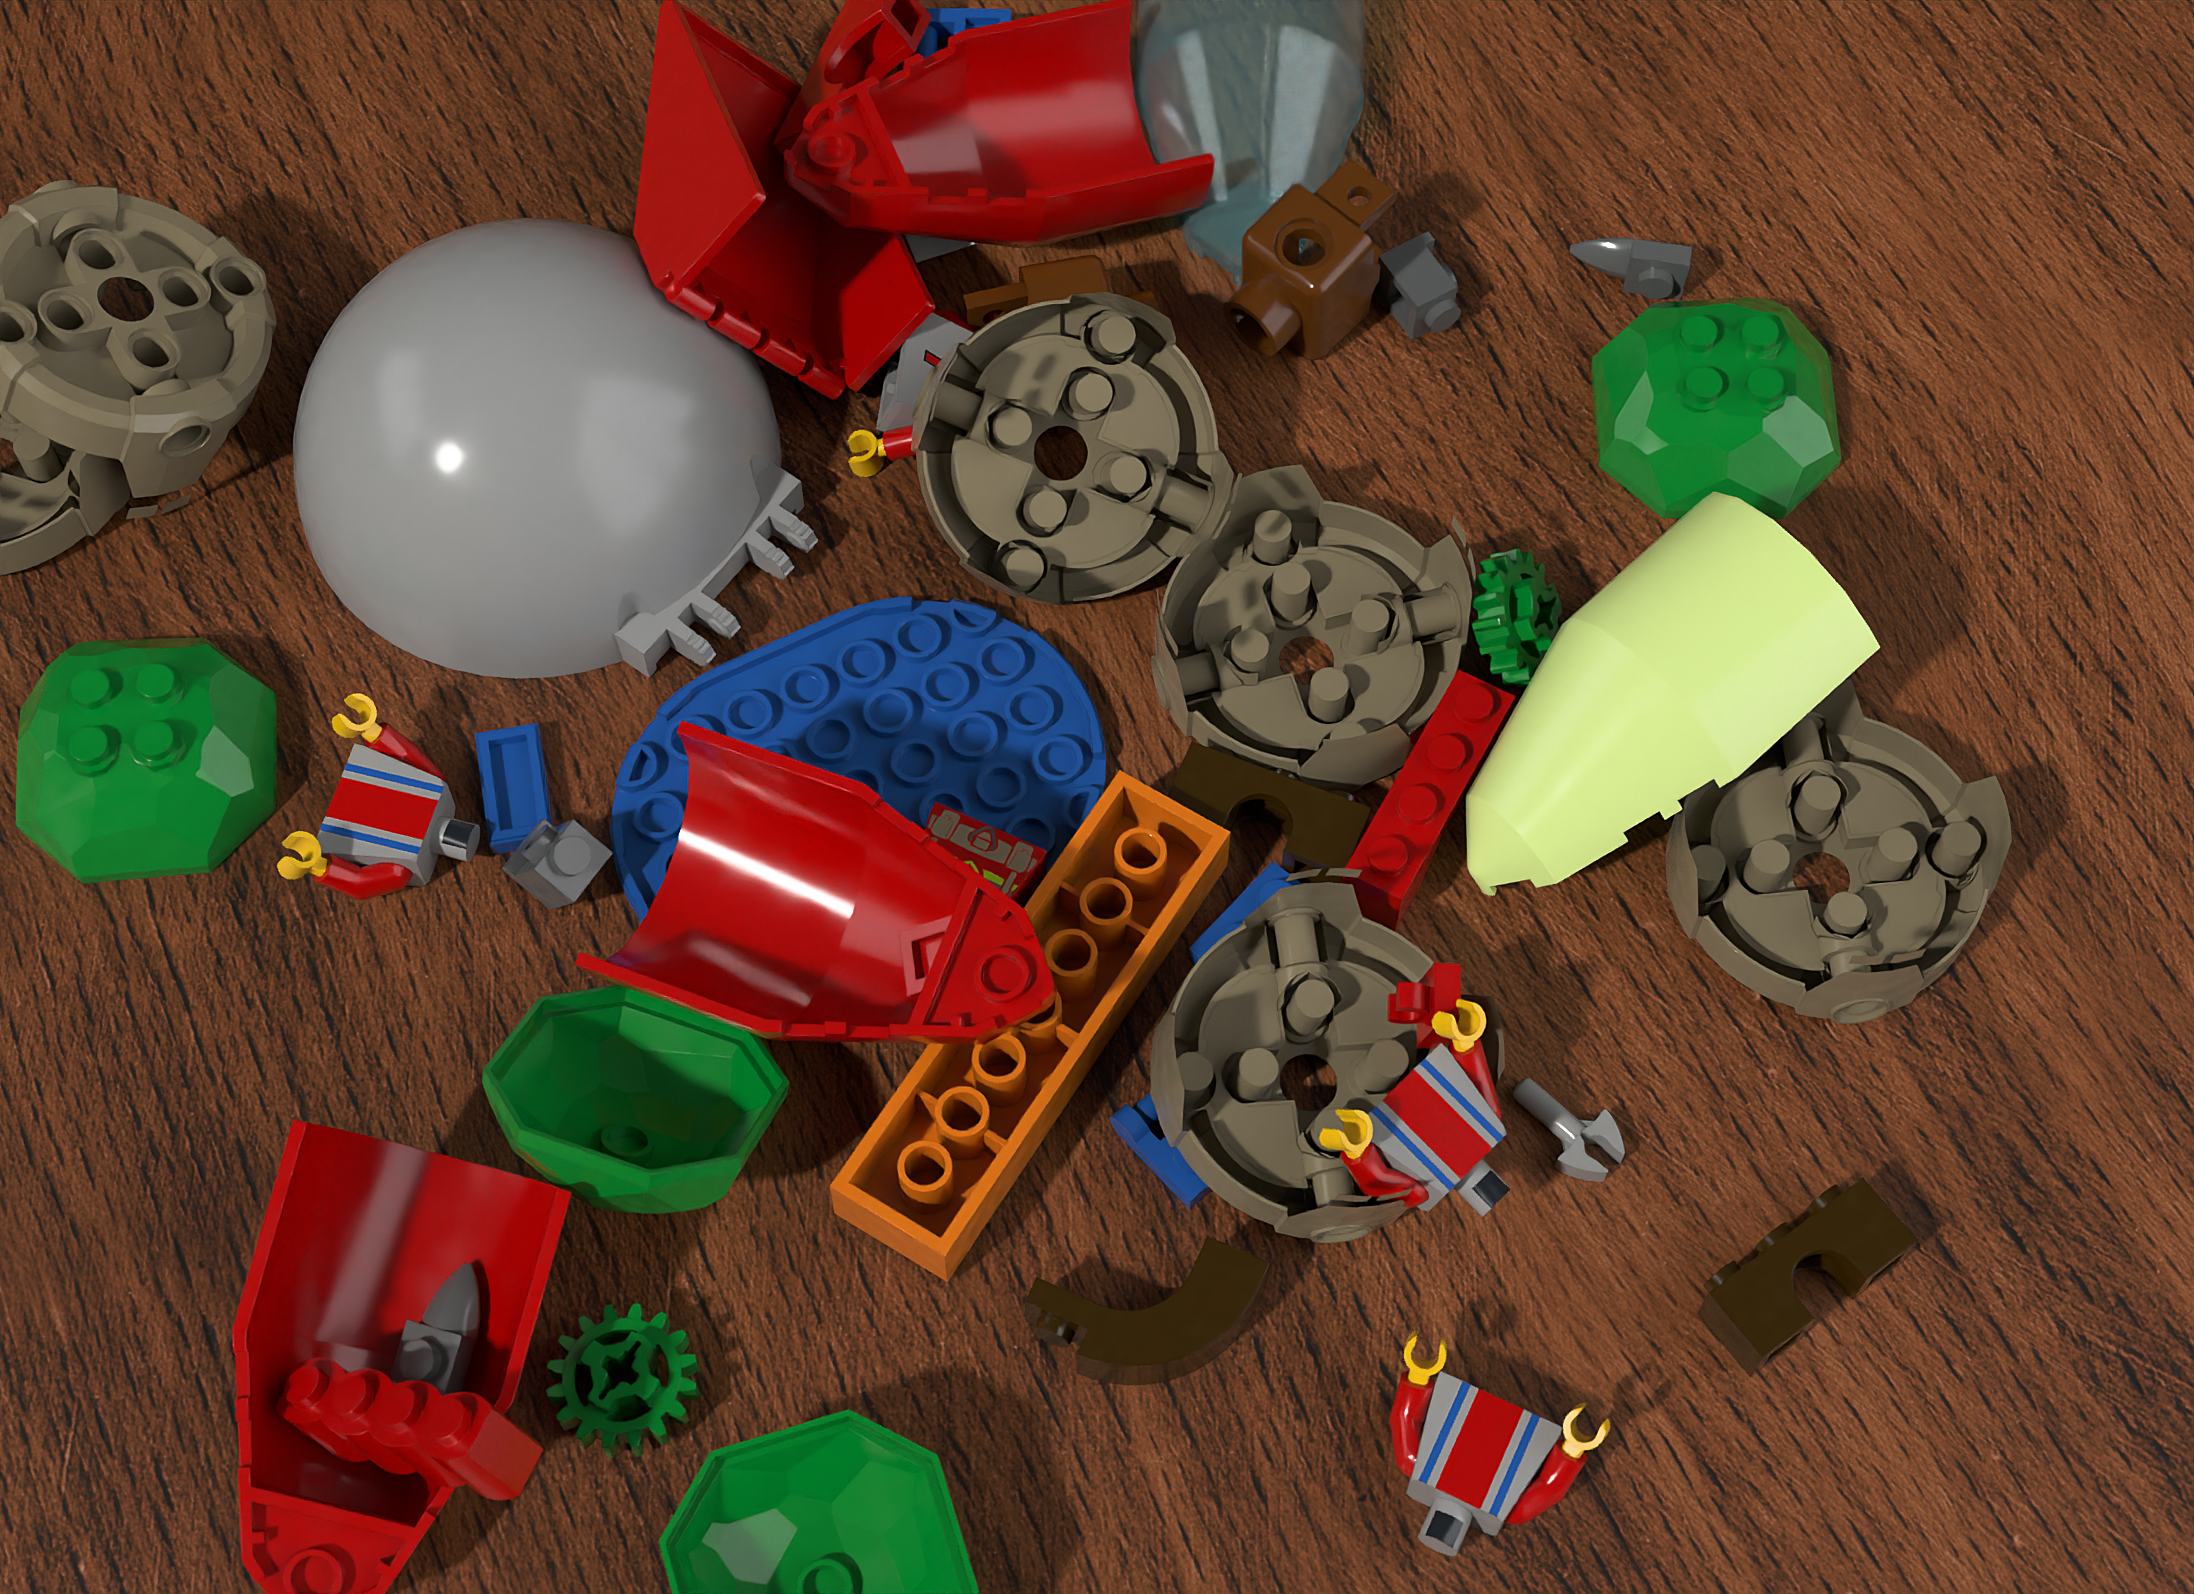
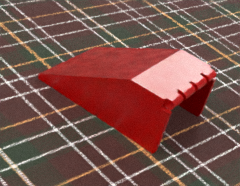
[633,0,935,400]

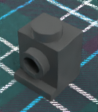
[1374,231,1461,340]
[502,819,613,910]

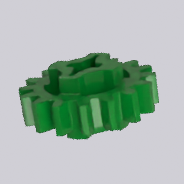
[1471,549,1563,688]
[547,1303,700,1458]

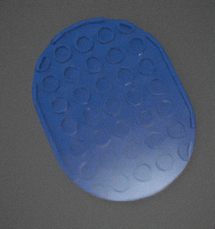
[610,596,1106,923]

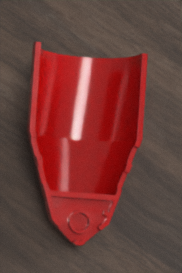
[783,0,1215,249]
[575,720,1057,1045]
[232,1119,573,1594]

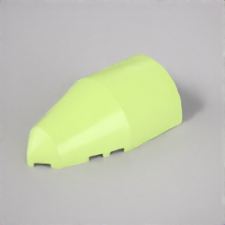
[1466,492,1880,896]

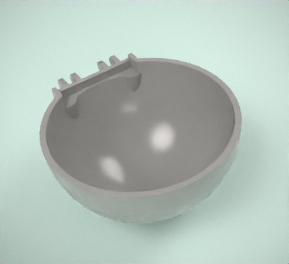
[293,218,818,679]

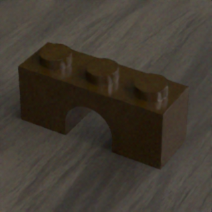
[1167,741,1372,884]
[1697,1178,1918,1378]

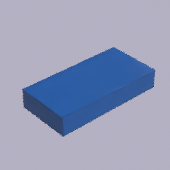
[475,723,554,855]

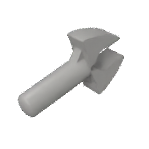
[1512,1078,1625,1182]

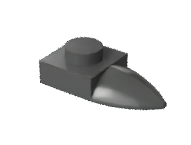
[1570,238,1692,300]
[389,1263,481,1395]

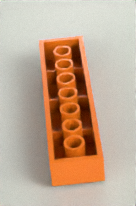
[830,770,1231,1282]

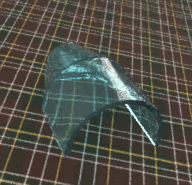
[1135,0,1364,286]

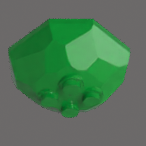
[1591,297,1841,519]
[16,638,277,884]
[482,984,789,1214]
[658,1409,979,1594]

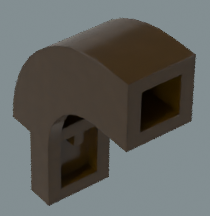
[1025,1236,1270,1385]

